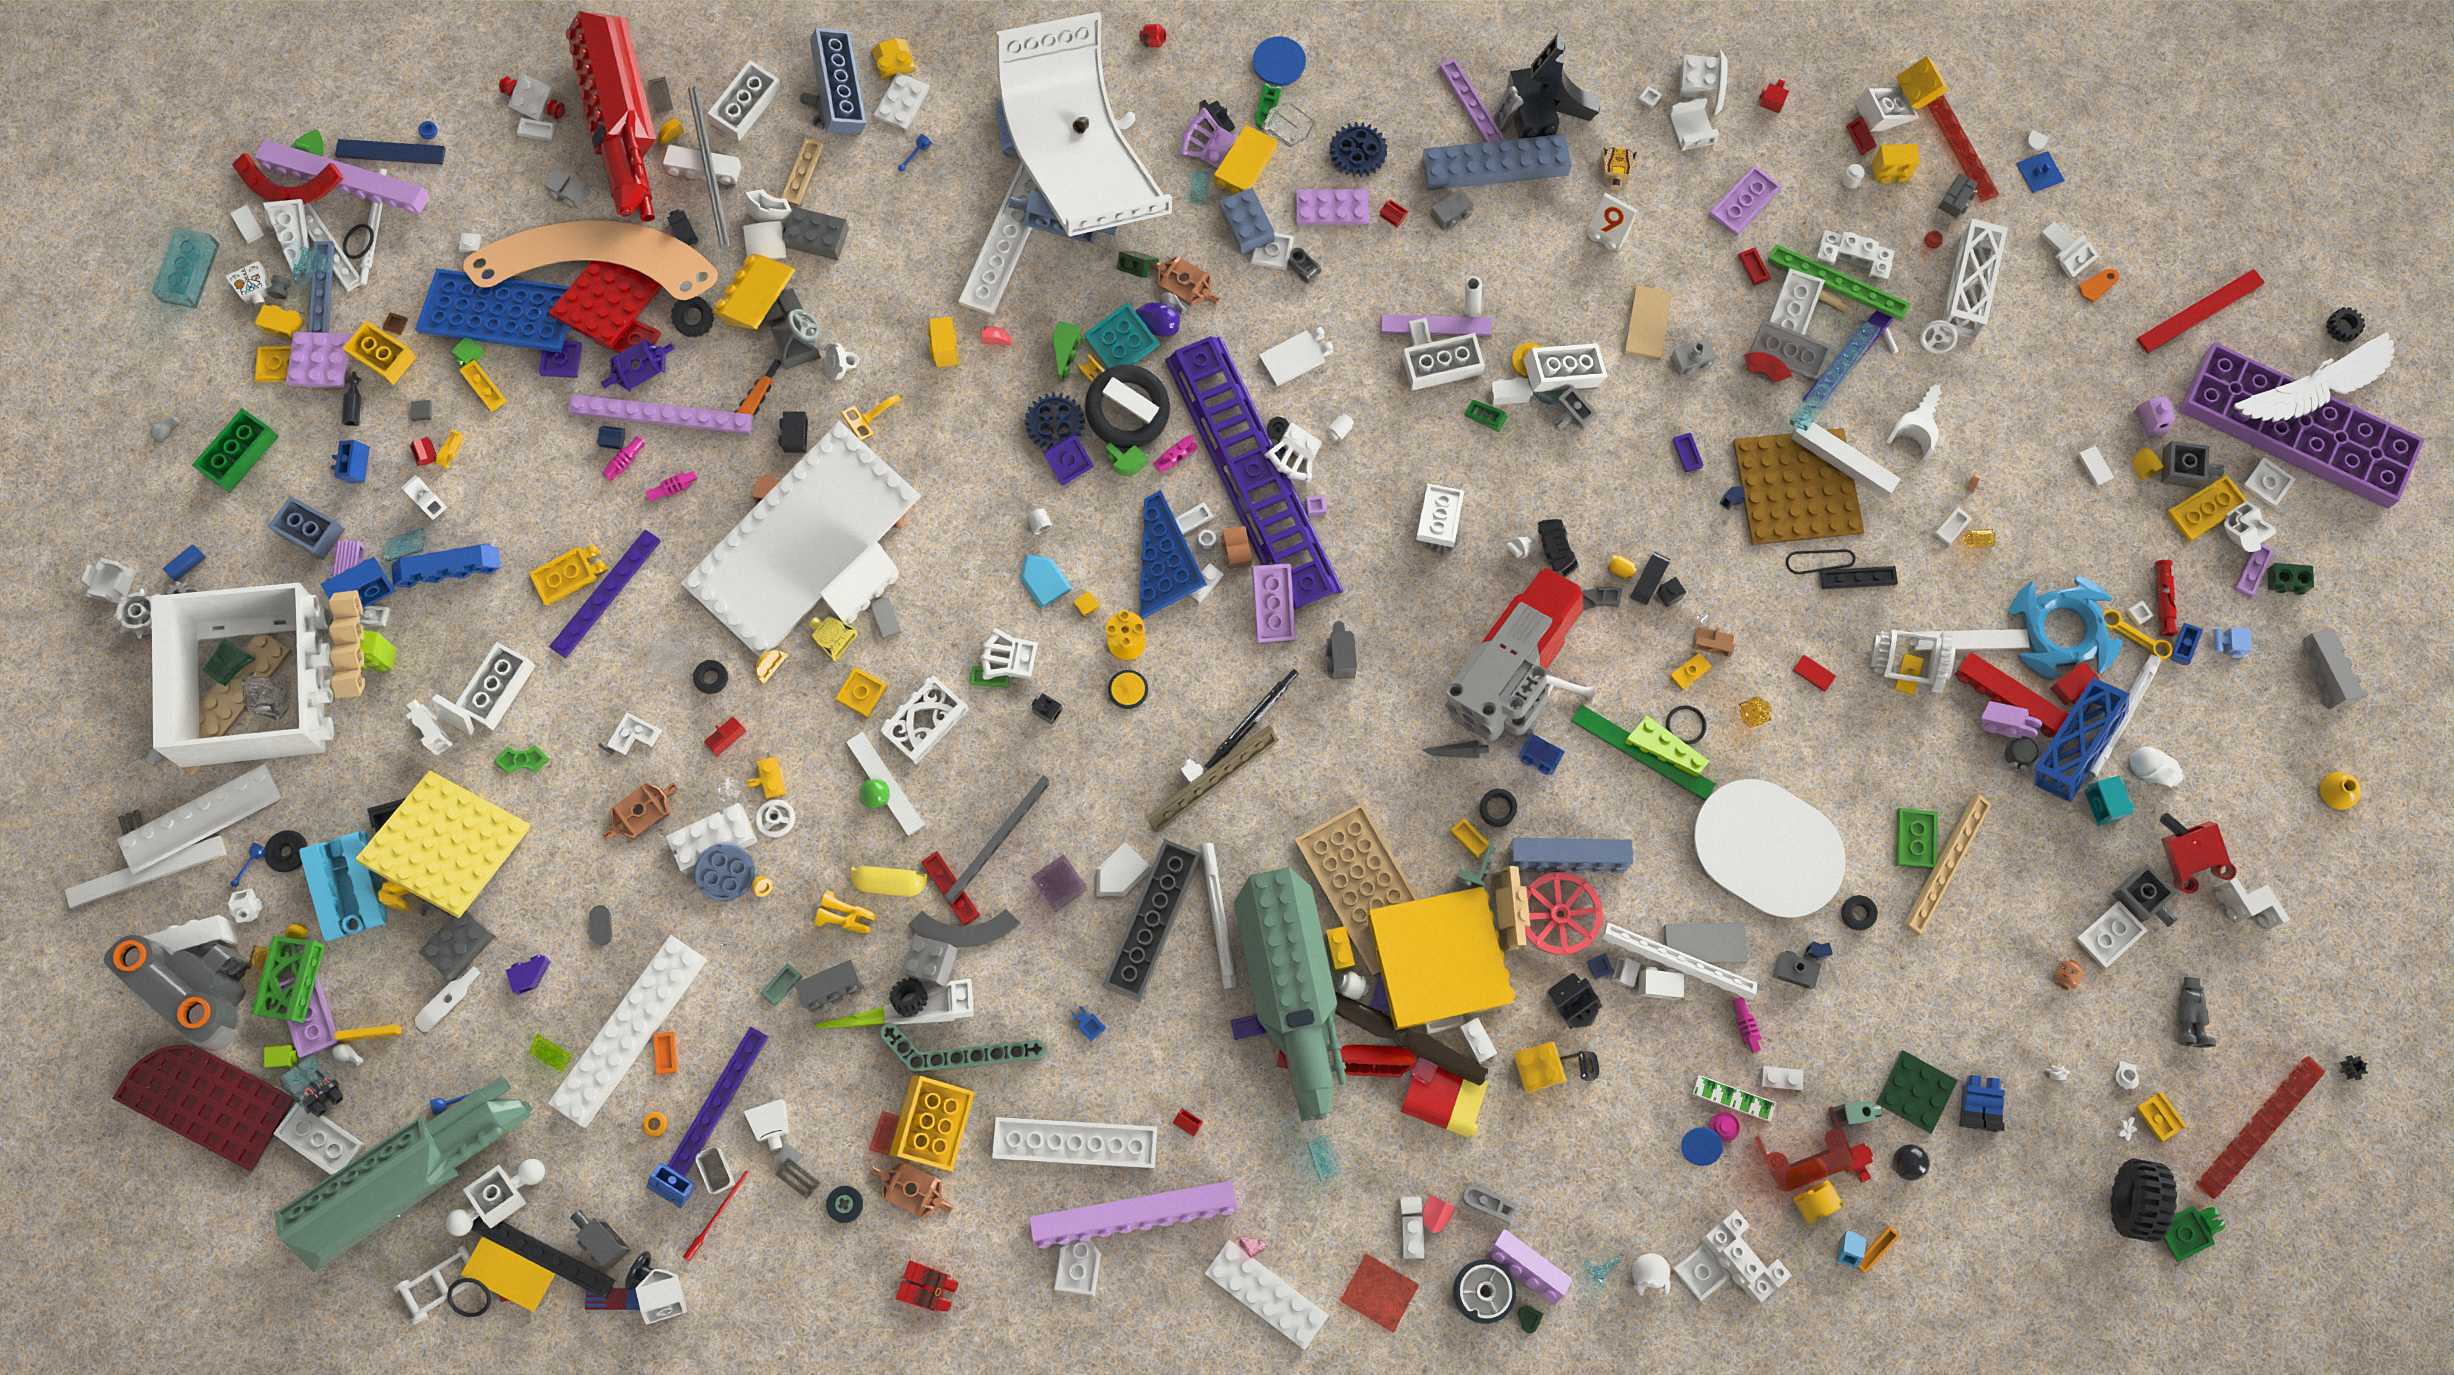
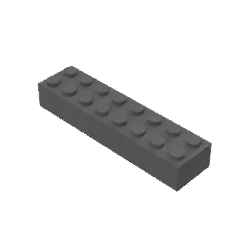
[1103,839,1201,1003]

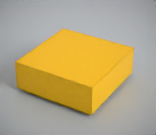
[1073,591,1100,618]

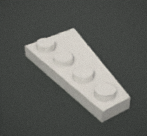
[263,199,312,274]

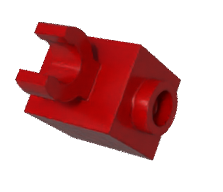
[1759,77,1789,113]
[1838,1143,1873,1183]

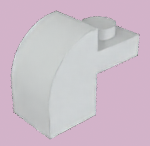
[401,475,447,520]

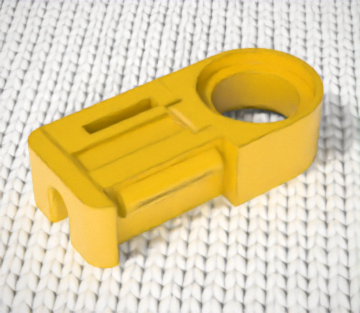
[436,430,464,468]

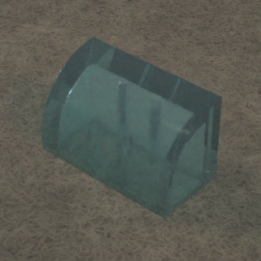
[1306,1135,1343,1181]

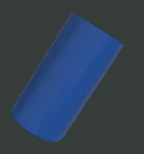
[163,544,206,582]
[2170,623,2203,665]

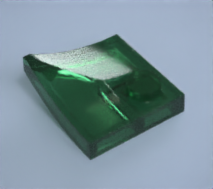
[203,638,255,686]

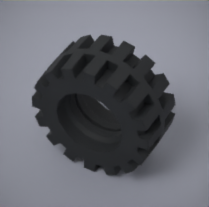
[2326,307,2365,342]
[889,978,928,1017]

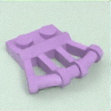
[1178,108,1238,169]

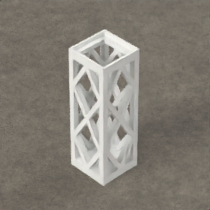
[1942,219,2008,339]

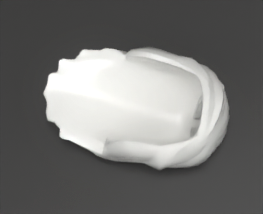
[2130,747,2184,788]

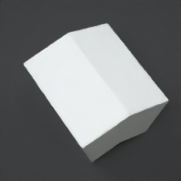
[1612,957,1641,988]

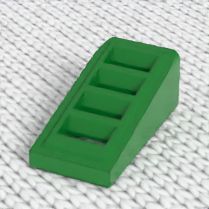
[1465,400,1507,432]

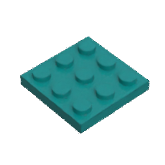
[1084,302,1160,368]

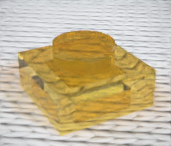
[248,946,269,968]

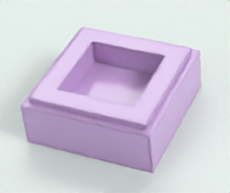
[1305,495,1327,516]

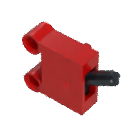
[2159,813,2237,894]

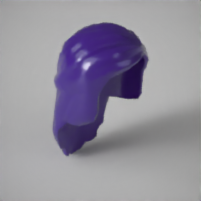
[1135,302,1180,337]

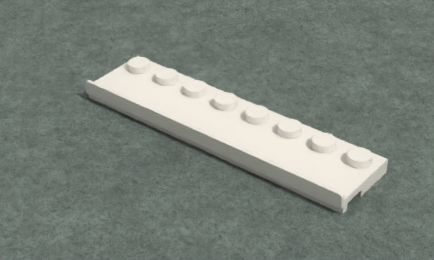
[117,764,282,874]

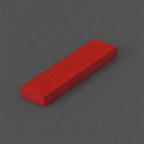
[921,851,980,926]

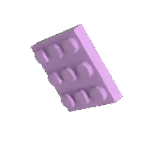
[286,332,351,388]

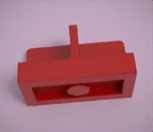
[704,716,746,757]

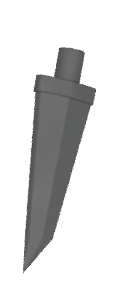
[1422,741,1489,759]

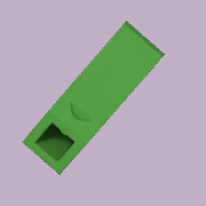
[1053,321,1083,382]

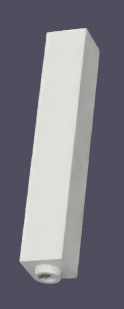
[1791,417,1901,500]

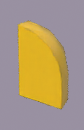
[658,117,685,146]
[2133,447,2164,481]

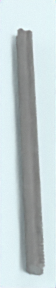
[688,86,730,249]

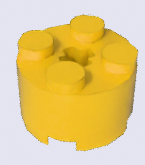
[1793,1180,1844,1225]

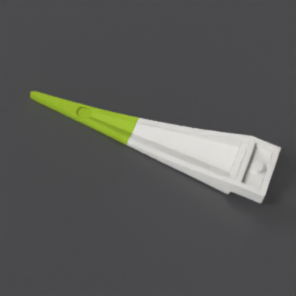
[815,979,974,1029]

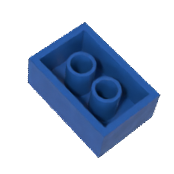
[321,557,396,608]

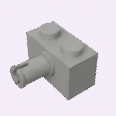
[1671,338,1716,376]
[1553,386,1598,430]

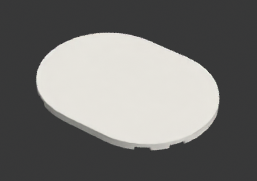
[1694,779,1846,918]

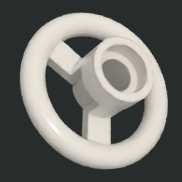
[1919,320,1958,354]
[756,799,795,837]

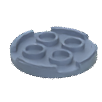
[694,843,755,901]

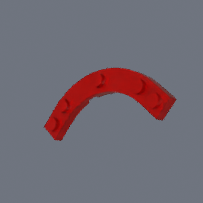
[232,153,344,205]

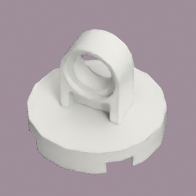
[823,343,859,380]

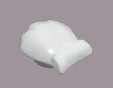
[2115,1061,2139,1090]

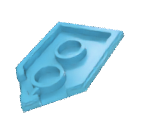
[1020,554,1072,609]

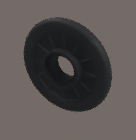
[264,830,307,872]

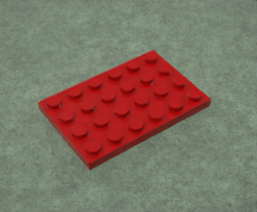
[549,260,663,349]

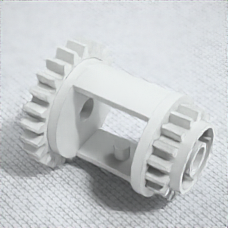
[1870,630,1955,693]

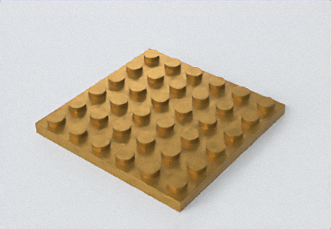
[1733,428,1864,545]

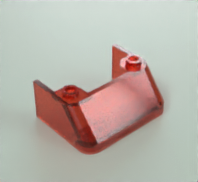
[1755,1107,1855,1192]

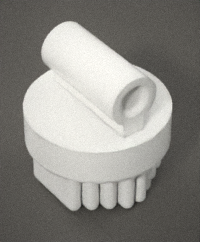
[1506,537,1534,559]

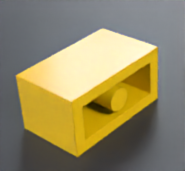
[255,305,304,340]
[1325,926,1355,973]

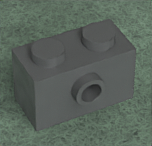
[1772,951,1821,990]

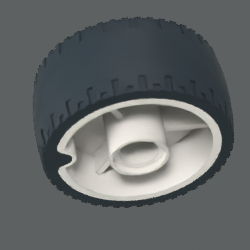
[1453,1260,1516,1324]

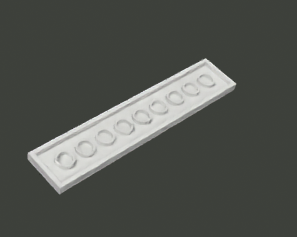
[958,161,1040,316]

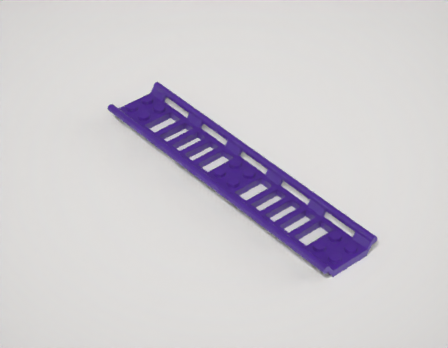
[1165,336,1344,611]

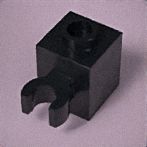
[1031,693,1063,725]

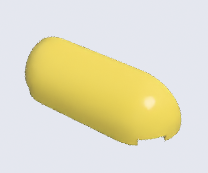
[850,866,928,897]

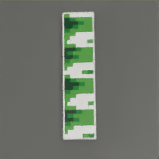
[1692,1075,1776,1122]

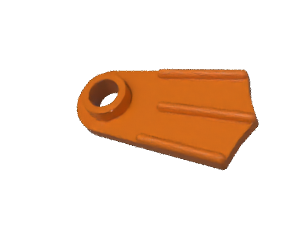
[2079,269,2119,302]

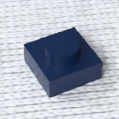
[1586,953,1614,980]

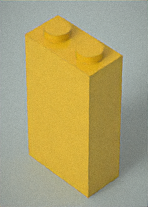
[1214,125,1277,195]

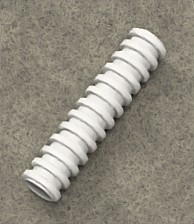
[1465,276,1482,317]

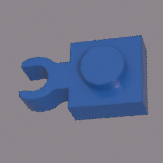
[1072,1006,1106,1042]

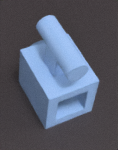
[2213,627,2252,658]

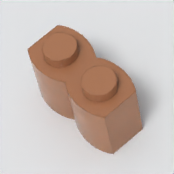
[1220,526,1252,569]

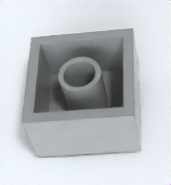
[901,935,958,987]

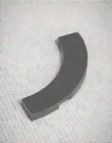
[1581,587,1622,611]
[908,909,1020,947]

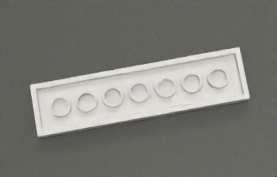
[992,1117,1158,1169]

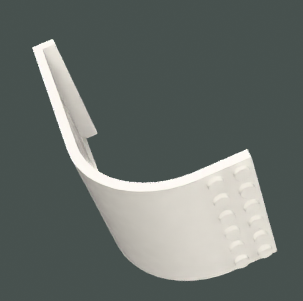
[996,12,1172,236]

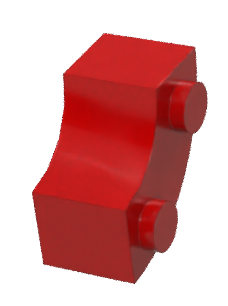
[1743,352,1792,384]

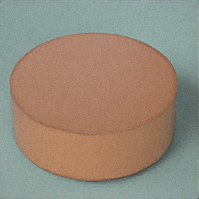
[1967,472,1982,492]

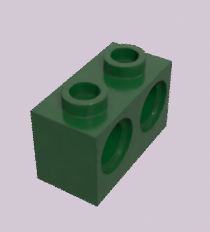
[2267,563,2314,595]

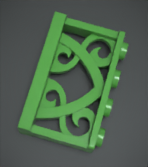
[251,936,325,1023]

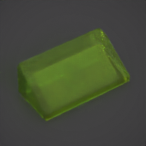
[529,1033,573,1072]

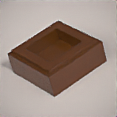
[382,312,408,335]

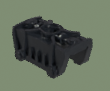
[1537,519,1579,577]

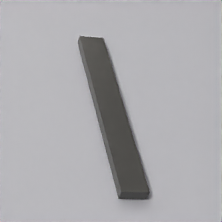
[945,775,1049,904]

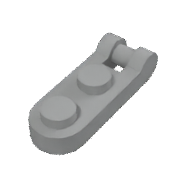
[1494,86,1523,130]
[1463,1185,1520,1225]

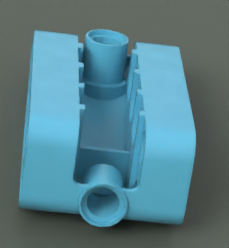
[300,831,387,941]

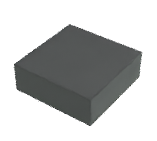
[411,400,432,421]

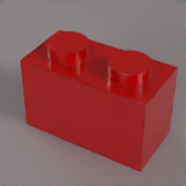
[2050,661,2100,705]

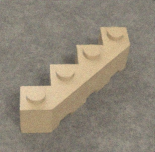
[328,590,365,698]

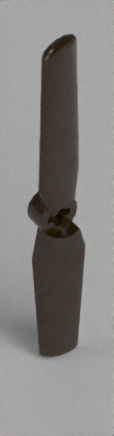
[1335,991,1488,1086]

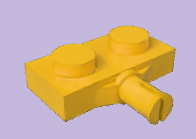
[748,756,786,799]

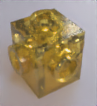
[1739,696,1771,728]

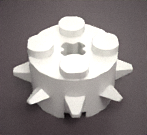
[114,589,160,639]

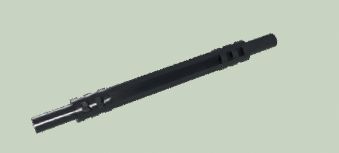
[1204,669,1299,770]

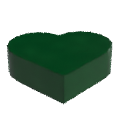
[1518,1306,1544,1333]

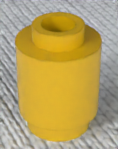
[1607,555,1637,580]

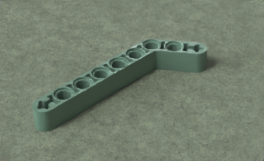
[880,1023,1047,1073]

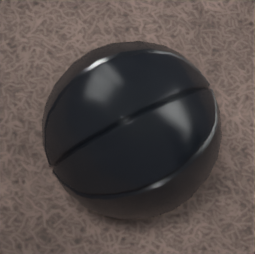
[1893,1144,1930,1181]

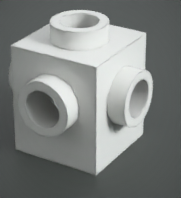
[228,888,262,923]

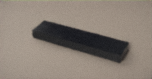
[1819,566,1898,589]

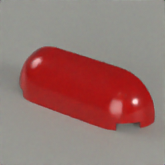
[1340,1044,1415,1077]

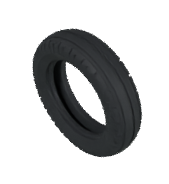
[1085,365,1170,449]

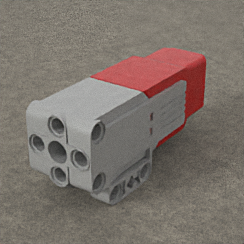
[1445,568,1583,741]

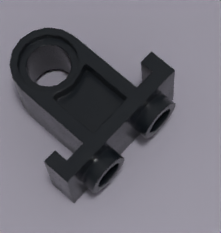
[667,209,699,246]

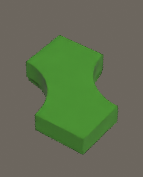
[494,746,549,775]

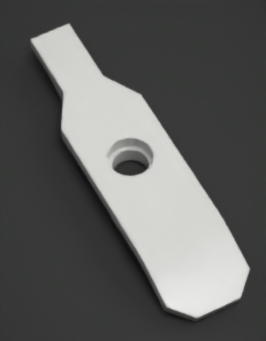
[415,966,481,1032]

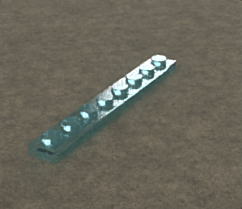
[1790,321,1880,431]

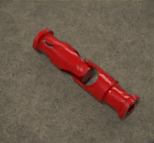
[2154,560,2178,636]

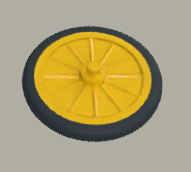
[1108,670,1149,709]

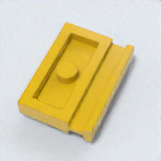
[2135,1091,2186,1142]

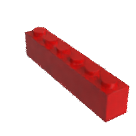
[1954,652,2069,738]

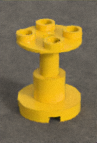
[1106,610,1146,661]

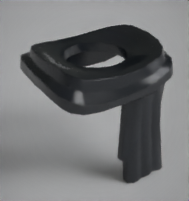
[1560,1051,1599,1081]

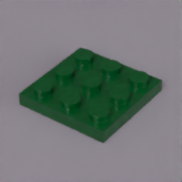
[1876,1050,1958,1134]

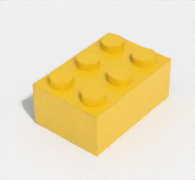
[342,321,417,386]

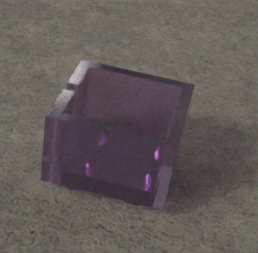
[1031,854,1087,913]

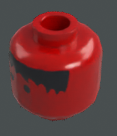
[1139,24,1166,47]

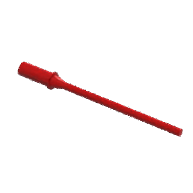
[683,1171,749,1261]

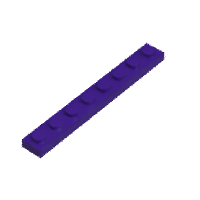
[549,529,661,659]
[667,1026,769,1177]

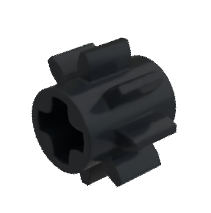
[2340,1055,2368,1081]

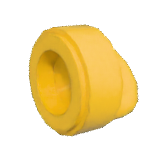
[751,876,772,897]
[284,924,308,940]

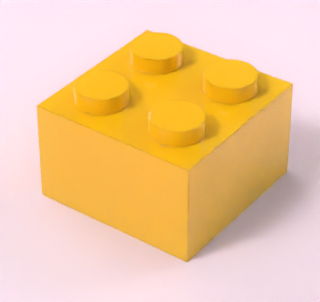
[1896,56,1949,110]
[1872,144,1920,183]
[927,317,959,368]
[1513,1042,1567,1093]

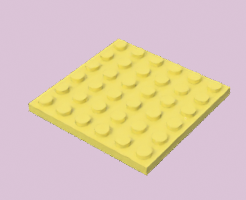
[356,770,530,918]

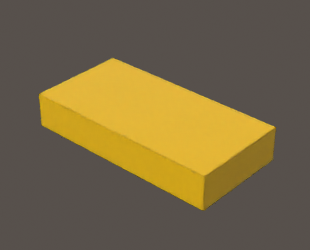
[1450,818,1489,859]

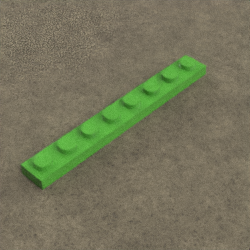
[1767,244,1911,321]

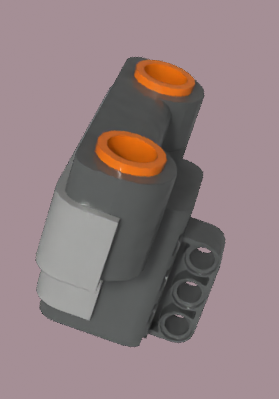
[104,935,252,1051]

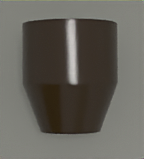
[1072,116,1090,134]

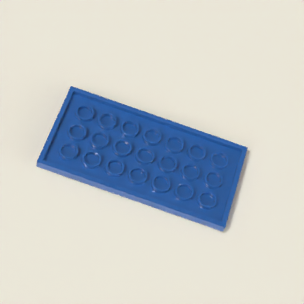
[415,268,570,353]

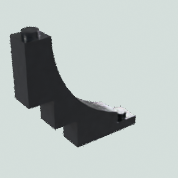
[1531,33,1600,121]

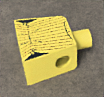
[809,616,858,662]

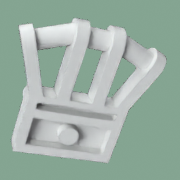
[1264,422,1322,484]
[980,628,1038,680]

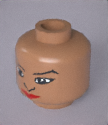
[2053,960,2084,991]

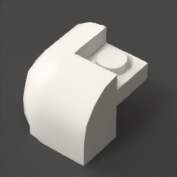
[2224,501,2276,552]

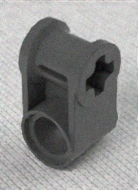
[1289,247,1322,283]

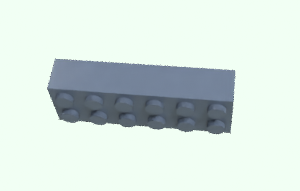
[810,28,866,135]
[1509,838,1633,874]

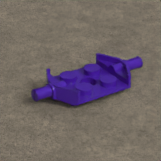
[601,339,675,392]

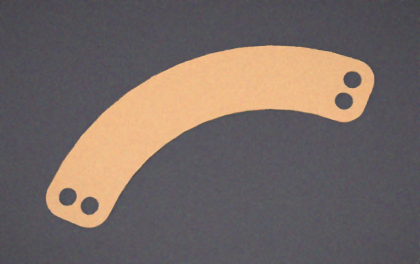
[463,220,718,300]

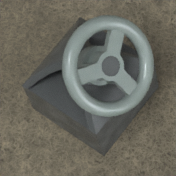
[771,309,821,370]

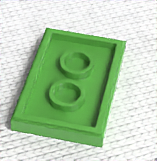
[1896,808,1938,870]

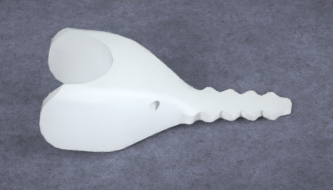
[1886,384,1942,461]

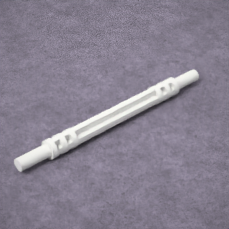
[359,169,387,286]

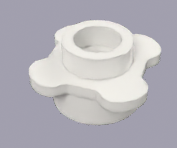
[2046,1065,2070,1080]

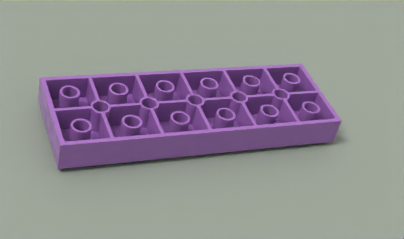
[2179,342,2425,509]

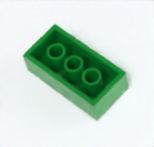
[192,408,279,493]

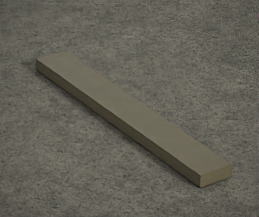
[1146,725,1279,833]

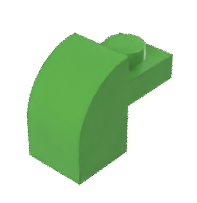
[1105,442,1148,476]

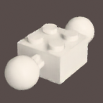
[445,1159,545,1236]

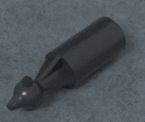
[341,371,361,426]

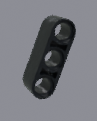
[1630,551,1671,606]

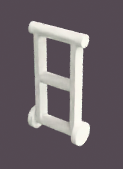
[393,1245,477,1325]

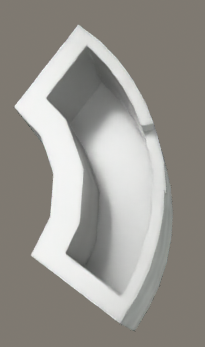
[745,189,792,228]

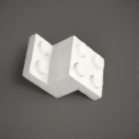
[2214,878,2290,930]

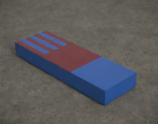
[585,1288,640,1310]

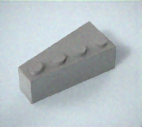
[2304,629,2369,710]

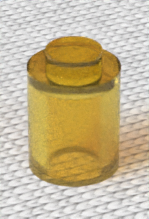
[1964,529,1995,548]

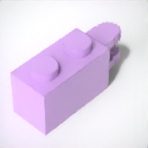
[1981,701,2042,739]

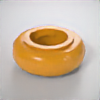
[642,1112,668,1137]

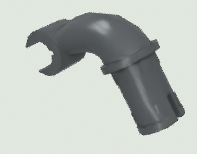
[800,92,825,130]

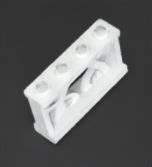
[880,676,969,765]

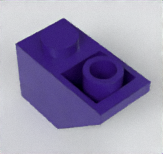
[506,955,550,995]

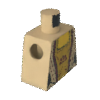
[1601,146,1637,190]

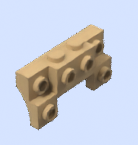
[1492,866,1530,952]

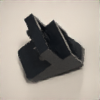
[1548,973,1603,1029]

